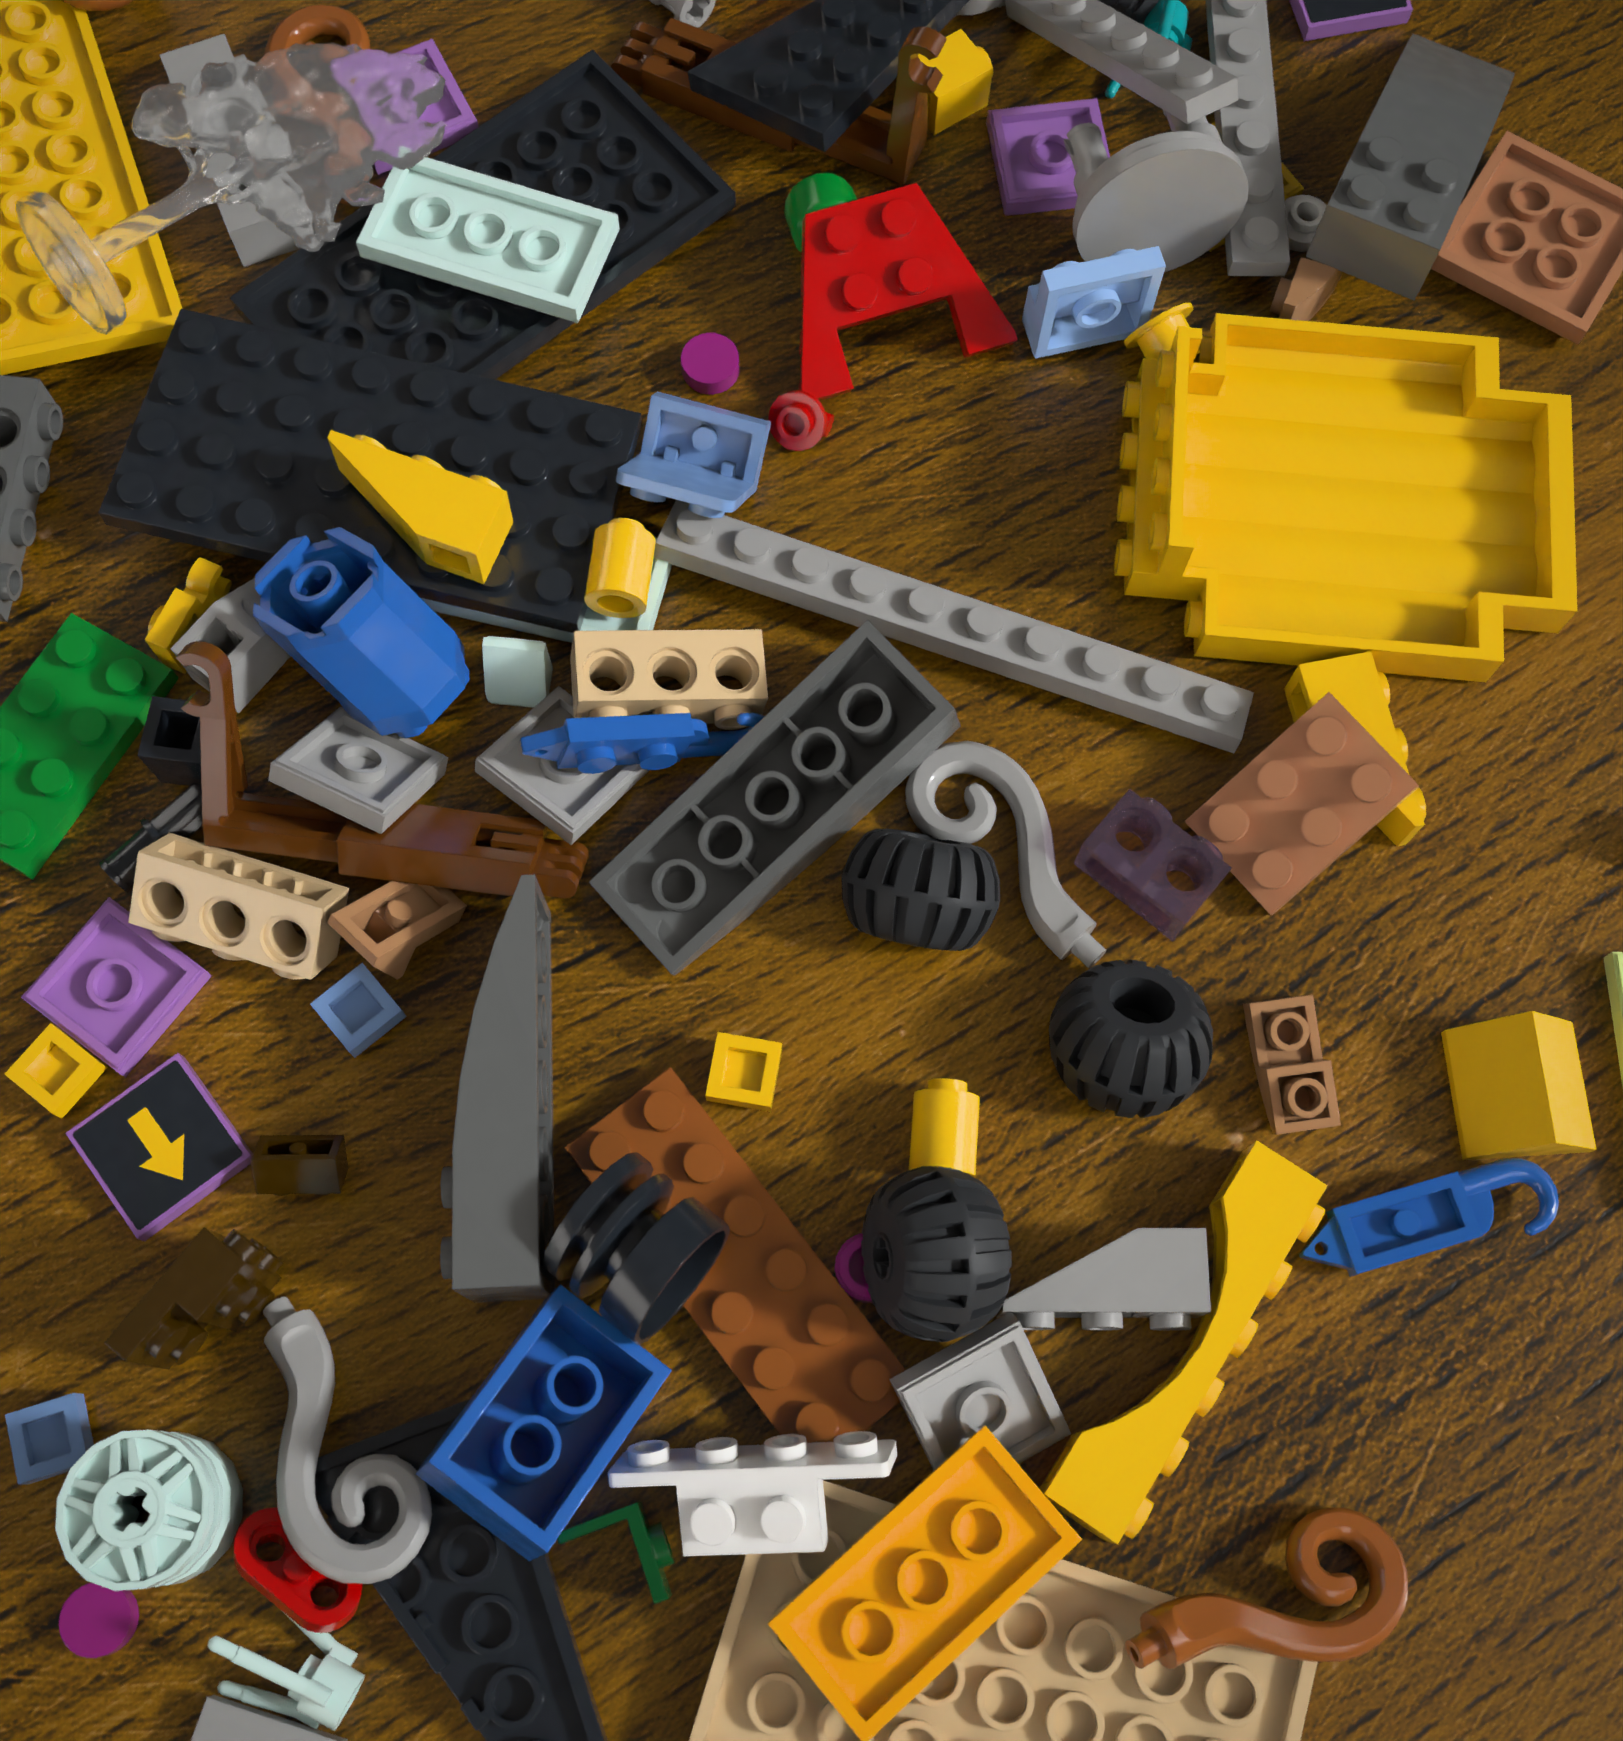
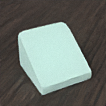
[482,636,553,708]

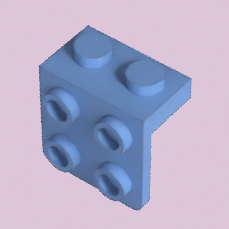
[616,392,771,518]

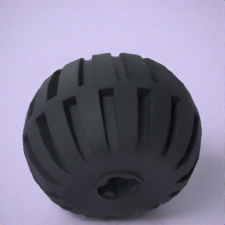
[842,829,1000,951]
[1049,960,1213,1118]
[861,1166,1012,1342]

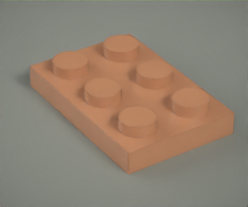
[1185,692,1419,915]

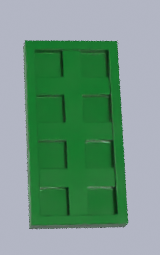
[0,613,179,880]

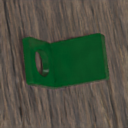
[557,1502,675,1604]

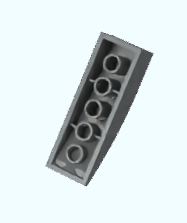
[1305,34,1515,301]
[589,620,961,976]
[440,875,555,1303]

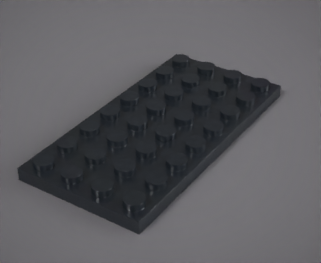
[229,49,736,380]
[99,309,642,633]

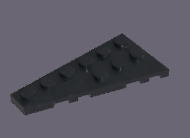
[687,0,970,152]
[315,1398,608,1741]

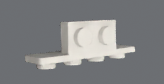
[608,1431,897,1556]

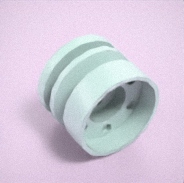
[55,1430,243,1591]

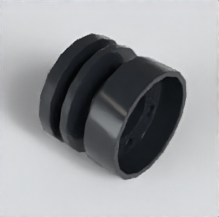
[542,1152,730,1345]

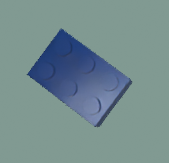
[415,1284,672,1561]

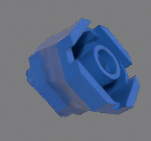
[253,527,470,739]

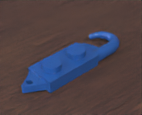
[520,713,765,774]
[1299,1158,1559,1277]

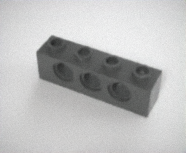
[0,375,63,622]

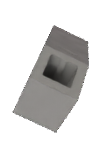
[171,578,291,714]
[996,1228,1211,1331]

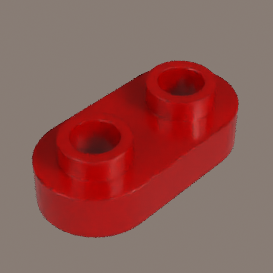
[234,1507,362,1633]

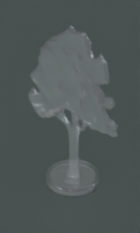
[15,43,447,335]

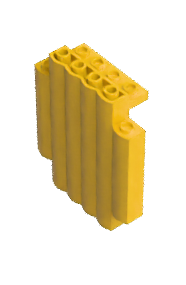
[1114,313,1577,682]

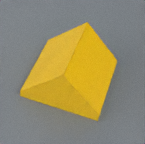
[1441,1011,1596,1160]

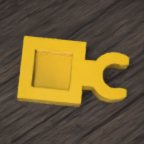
[145,557,232,674]

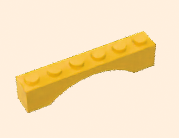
[1039,1141,1328,1544]

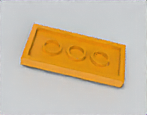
[768,1425,1082,1741]

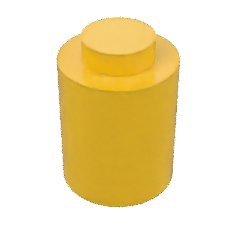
[584,518,656,618]
[909,1078,980,1178]

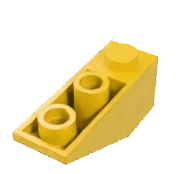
[327,430,513,584]
[1284,651,1426,847]

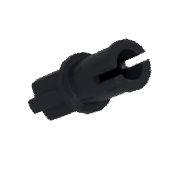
[99,783,203,893]

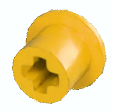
[1124,302,1201,361]

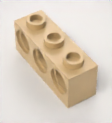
[570,629,768,730]
[128,833,349,980]

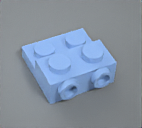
[1022,246,1166,359]

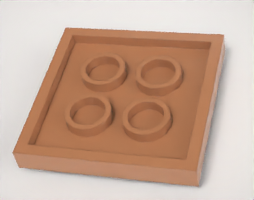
[1431,131,1623,345]

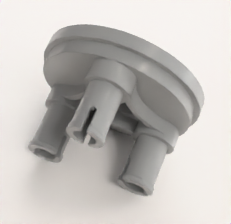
[1064,109,1248,272]

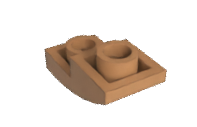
[1269,257,1343,321]
[1243,995,1341,1135]

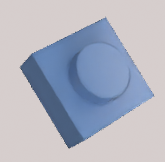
[310,963,407,1058]
[5,1393,94,1485]

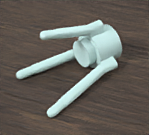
[208,1610,365,1731]

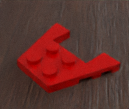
[799,183,1018,401]

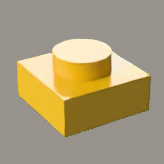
[5,1023,108,1119]
[705,1032,782,1112]

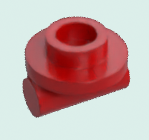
[768,390,834,451]

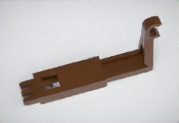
[611,18,947,185]
[176,641,589,898]

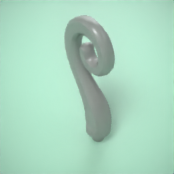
[905,741,1106,968]
[263,1297,432,1584]

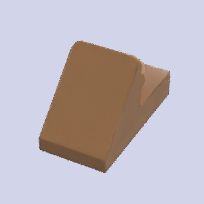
[328,881,467,980]

